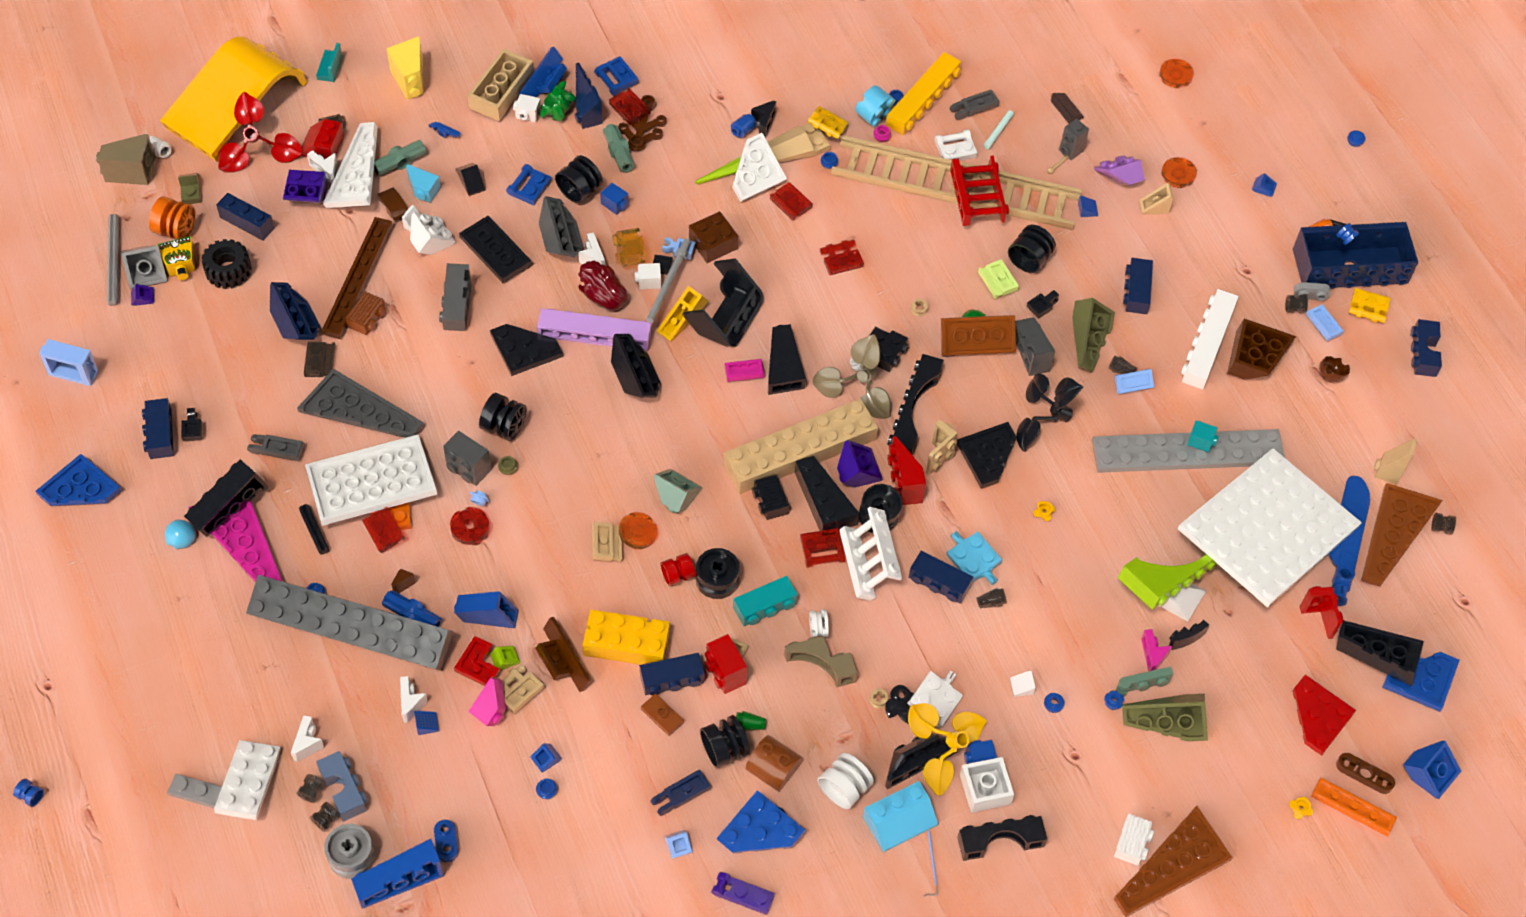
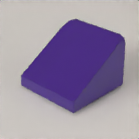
[131,284,154,306]

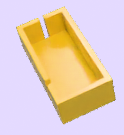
[583,609,670,665]

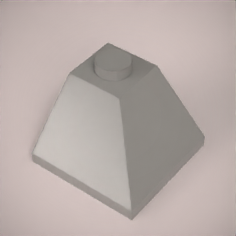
[121,245,167,289]

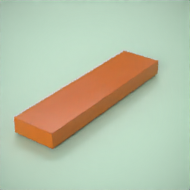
[1311,777,1397,837]

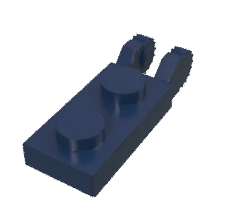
[651,770,711,816]

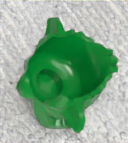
[540,81,576,121]

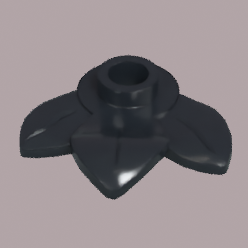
[885,685,914,724]

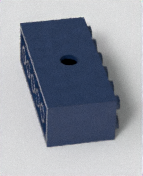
[1292,222,1418,289]

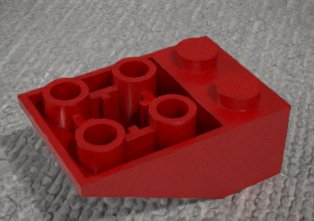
[887,436,926,505]

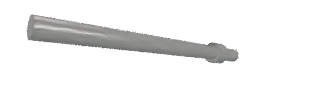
[646,238,691,323]

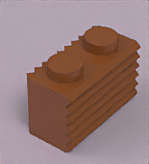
[345,291,386,335]

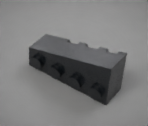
[795,456,860,536]
[184,459,269,537]
[1336,620,1424,686]

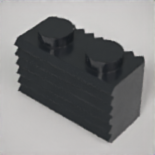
[752,474,789,520]

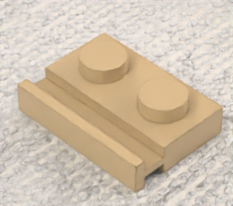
[592,521,622,563]

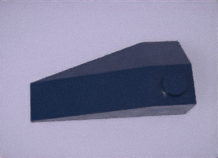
[574,63,602,129]

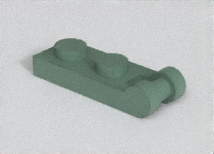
[1116,667,1173,697]

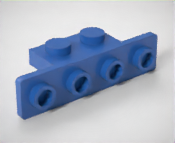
[519,47,567,97]

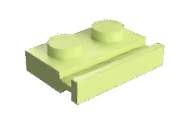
[978,259,1019,299]

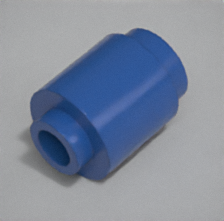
[731,114,756,138]

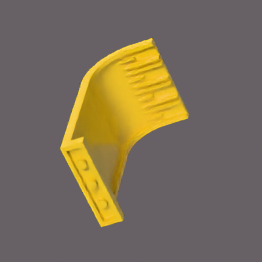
[160,36,308,163]

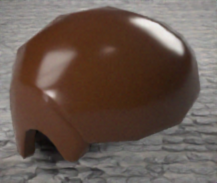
[1319,356,1350,382]

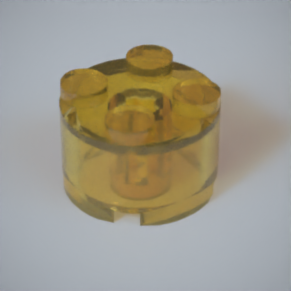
[612,227,645,267]

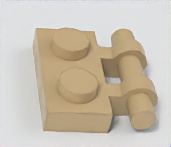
[502,665,544,714]

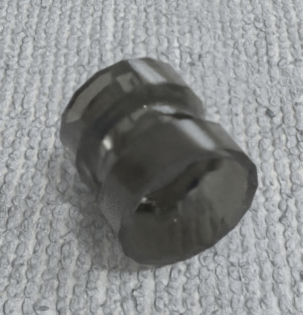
[1285,295,1308,313]
[1431,512,1456,535]
[297,774,325,803]
[310,802,340,832]

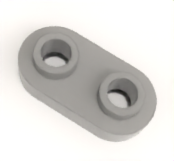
[1294,282,1331,301]

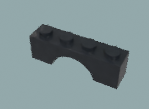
[957,815,1048,861]

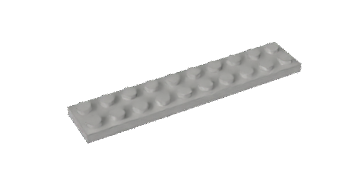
[1092,429,1285,473]

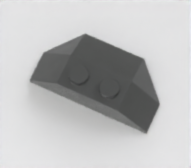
[539,196,584,258]

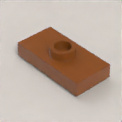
[641,694,684,736]

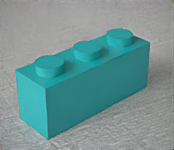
[733,576,798,627]

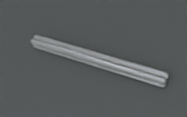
[107,214,119,306]

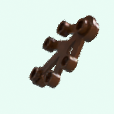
[618,95,666,151]

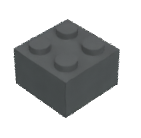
[443,430,491,486]

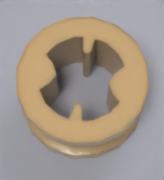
[911,298,928,316]
[869,688,888,709]

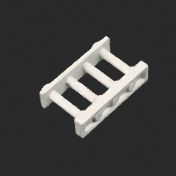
[839,507,902,601]

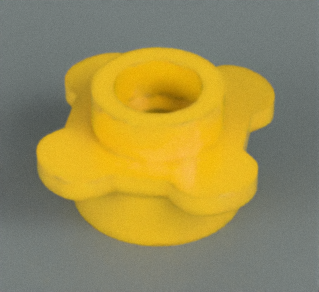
[1033,501,1055,521]
[1289,797,1313,819]

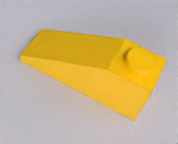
[657,286,709,342]

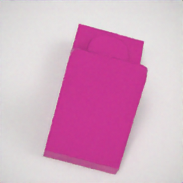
[1141,629,1172,672]

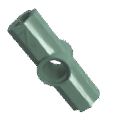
[603,123,635,173]
[374,140,427,176]

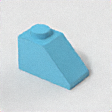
[406,164,441,203]

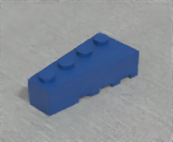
[351,839,444,909]

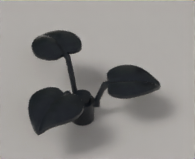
[1016,373,1084,452]

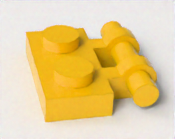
[807,106,849,139]
[1348,288,1391,323]

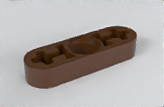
[1336,753,1395,794]

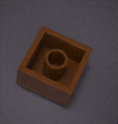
[689,211,739,263]

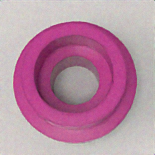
[873,125,891,142]

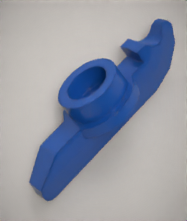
[429,122,461,138]

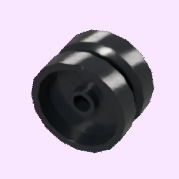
[696,548,739,599]

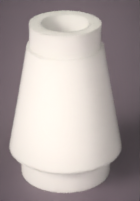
[149,136,171,158]

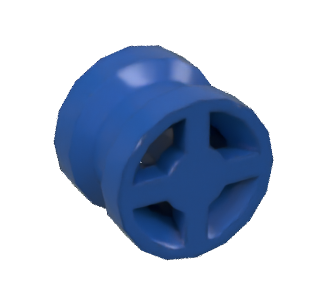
[1336,223,1360,245]

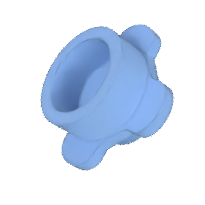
[469,490,490,506]

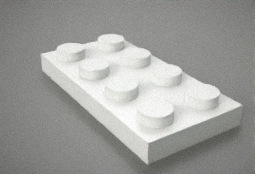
[214,740,281,820]

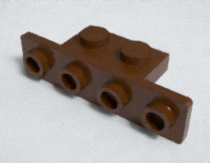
[536,617,590,692]

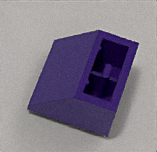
[283,169,328,202]

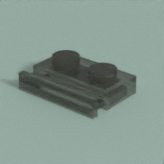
[304,342,336,377]

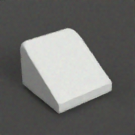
[402,205,419,232]
[1010,671,1035,697]

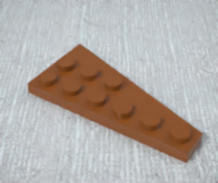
[1114,805,1233,917]

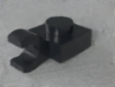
[1027,290,1059,318]
[181,408,202,441]

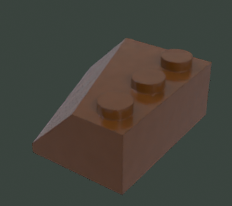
[1227,318,1296,379]

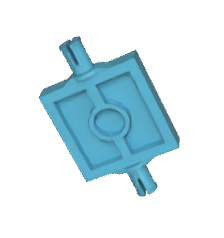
[947,531,1002,585]

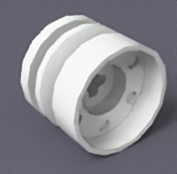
[817,753,874,809]

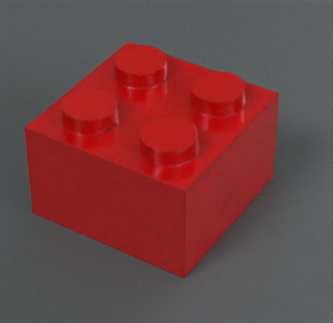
[704,634,747,694]

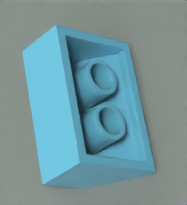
[863,781,938,852]

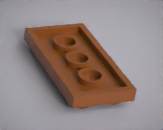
[941,315,1016,356]

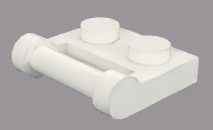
[935,129,978,161]

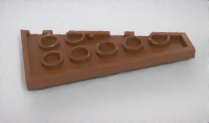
[1361,483,1443,587]

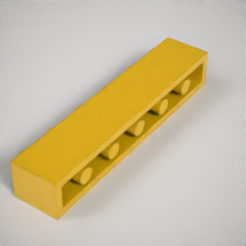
[886,52,961,135]

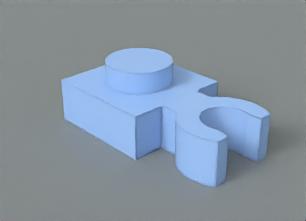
[662,238,695,260]

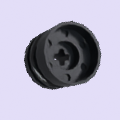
[555,155,603,203]
[1008,224,1056,273]
[479,392,527,442]
[859,484,903,533]
[700,715,750,769]

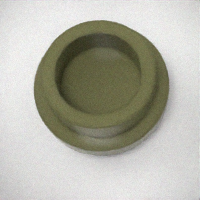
[498,456,517,475]

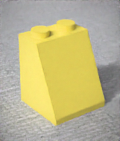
[386,37,423,100]

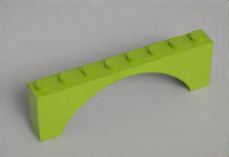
[1118,554,1217,610]

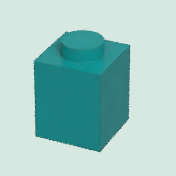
[1187,420,1219,452]

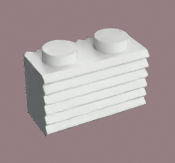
[1114,814,1154,866]

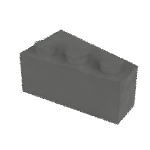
[439,263,472,331]
[1015,317,1055,376]

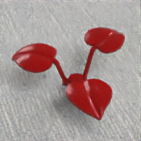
[218,92,303,172]

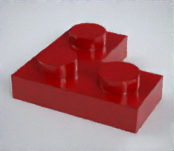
[454,636,500,686]

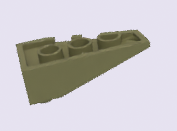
[1072,298,1115,373]
[1122,693,1208,741]

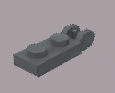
[950,90,1000,120]
[247,434,304,461]

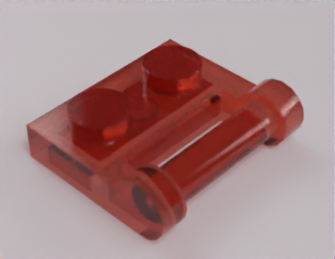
[800,528,845,568]

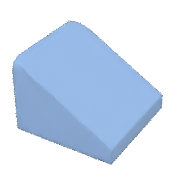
[665,830,692,859]

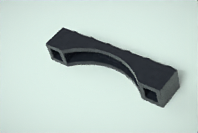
[887,354,944,455]

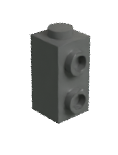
[1059,119,1089,160]

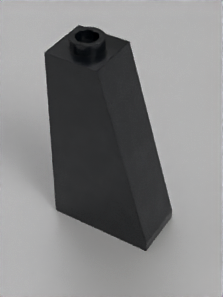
[768,324,806,395]

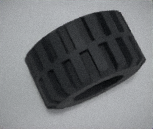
[201,239,252,289]

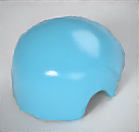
[164,519,196,549]

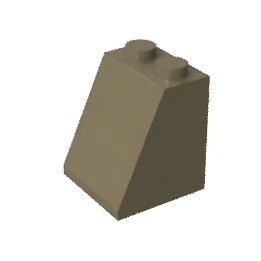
[96,134,155,185]

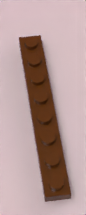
[322,217,393,339]

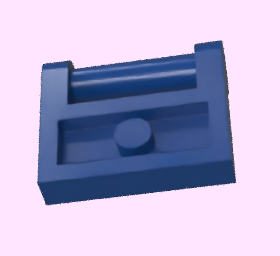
[594,56,638,96]
[506,164,552,206]

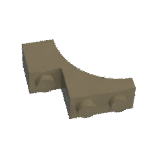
[784,636,858,687]

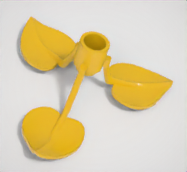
[908,703,987,796]

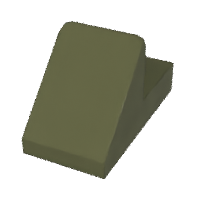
[178,173,201,204]

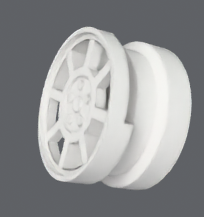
[809,609,829,638]

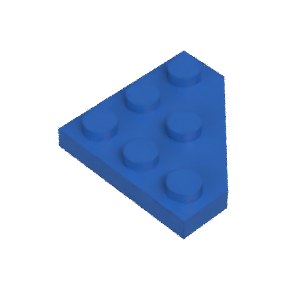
[36,454,121,506]
[1382,652,1460,712]
[716,790,806,854]

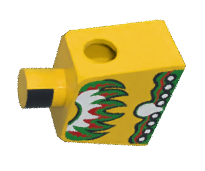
[156,236,195,280]

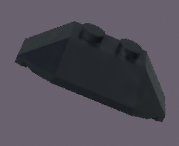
[611,334,661,398]
[885,734,958,790]

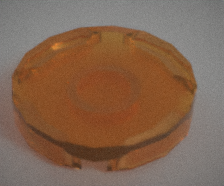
[1159,59,1194,88]
[1161,157,1197,188]
[618,512,658,549]

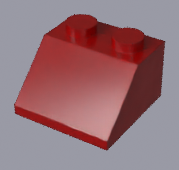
[301,119,344,159]

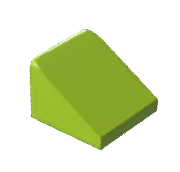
[491,646,520,671]

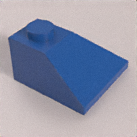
[1403,740,1461,799]

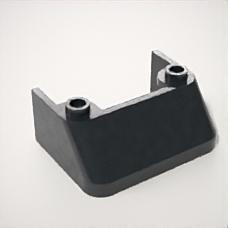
[682,258,764,347]

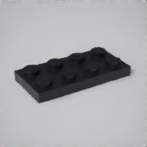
[459,215,532,283]

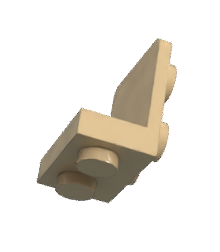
[926,419,957,475]

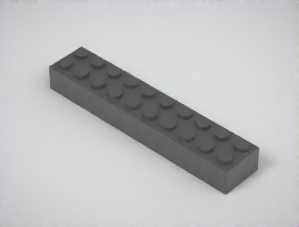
[246,575,454,670]

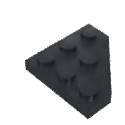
[490,324,563,376]
[957,422,1017,489]

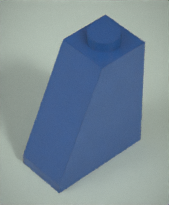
[454,591,519,628]

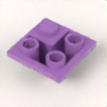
[1094,155,1145,185]

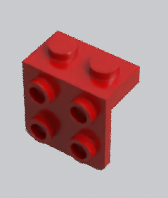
[1299,586,1343,639]

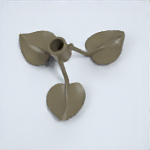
[812,334,891,419]

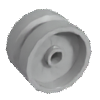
[324,824,375,879]

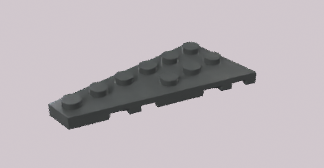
[297,369,424,438]

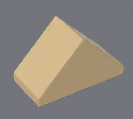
[1139,183,1174,215]

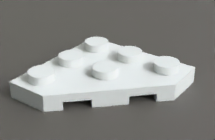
[732,133,787,202]

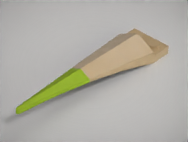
[695,123,830,185]

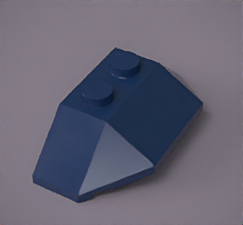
[270,282,321,340]

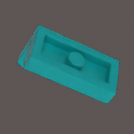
[316,43,343,82]

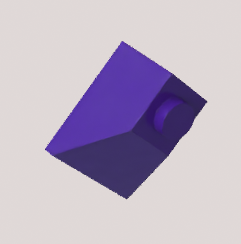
[837,440,883,488]

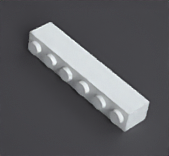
[1181,289,1239,390]

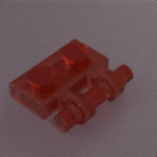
[820,240,864,276]

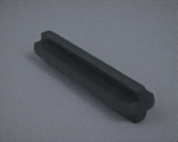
[299,504,329,555]

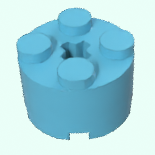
[855,85,895,127]

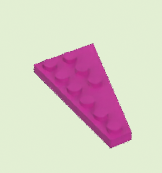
[188,500,282,583]

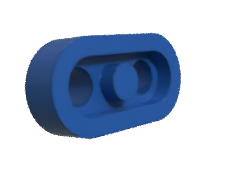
[434,820,458,862]

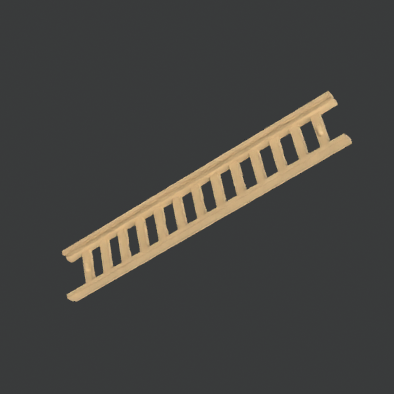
[831,135,1082,230]

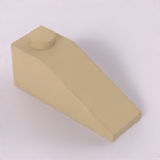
[1374,439,1417,485]

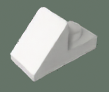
[307,150,337,185]
[578,232,605,265]
[400,676,428,723]
[291,716,324,762]

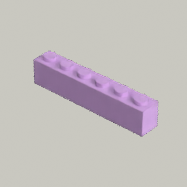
[537,308,651,351]

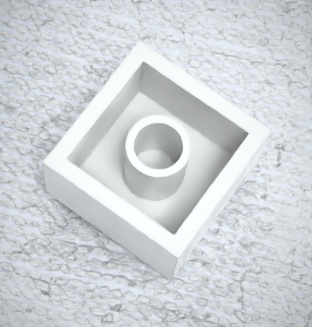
[960,757,1014,813]

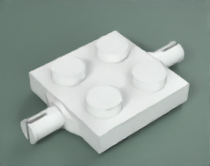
[907,671,963,728]

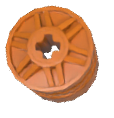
[149,196,196,240]

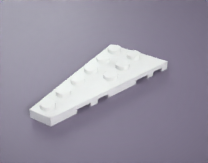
[323,122,378,208]

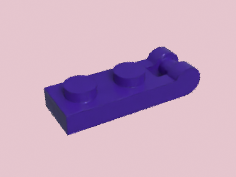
[711,872,775,915]

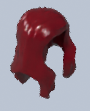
[578,260,628,311]

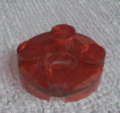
[450,507,490,546]

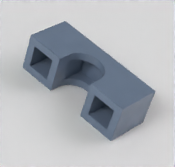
[316,751,367,822]

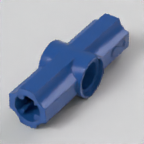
[382,590,442,627]

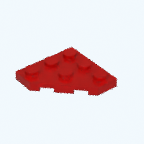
[1292,674,1356,756]

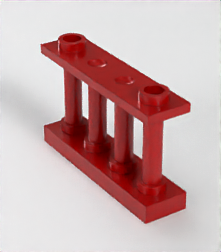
[950,155,1009,226]

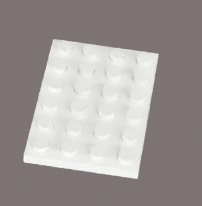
[305,435,437,526]

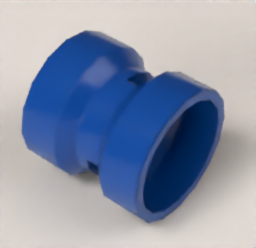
[13,778,44,807]

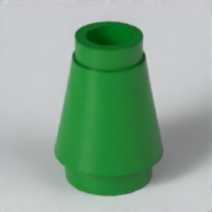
[736,711,766,731]

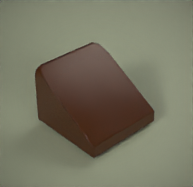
[391,569,415,594]

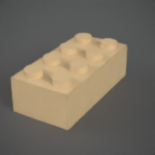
[468,49,534,121]

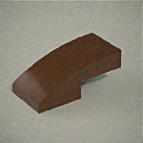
[377,187,408,220]

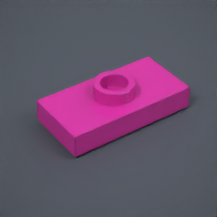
[724,359,764,382]

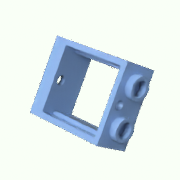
[40,339,99,386]

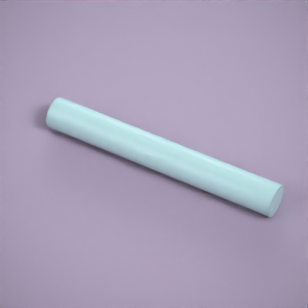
[983,110,1014,149]

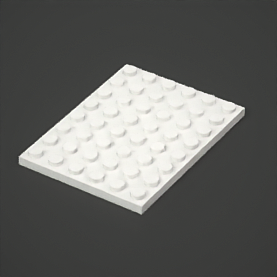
[1178,448,1362,607]

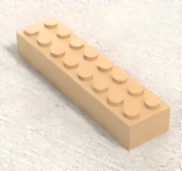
[723,399,878,494]

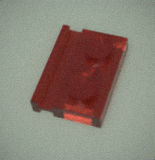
[609,88,650,125]
[770,182,813,220]
[362,506,406,554]

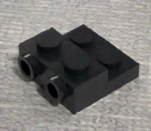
[869,326,910,372]

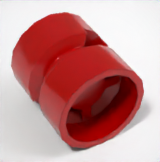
[660,553,696,586]

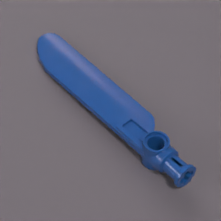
[1329,476,1370,606]

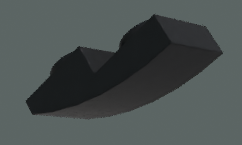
[1169,620,1209,650]

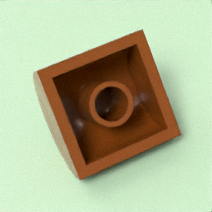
[746,735,803,792]

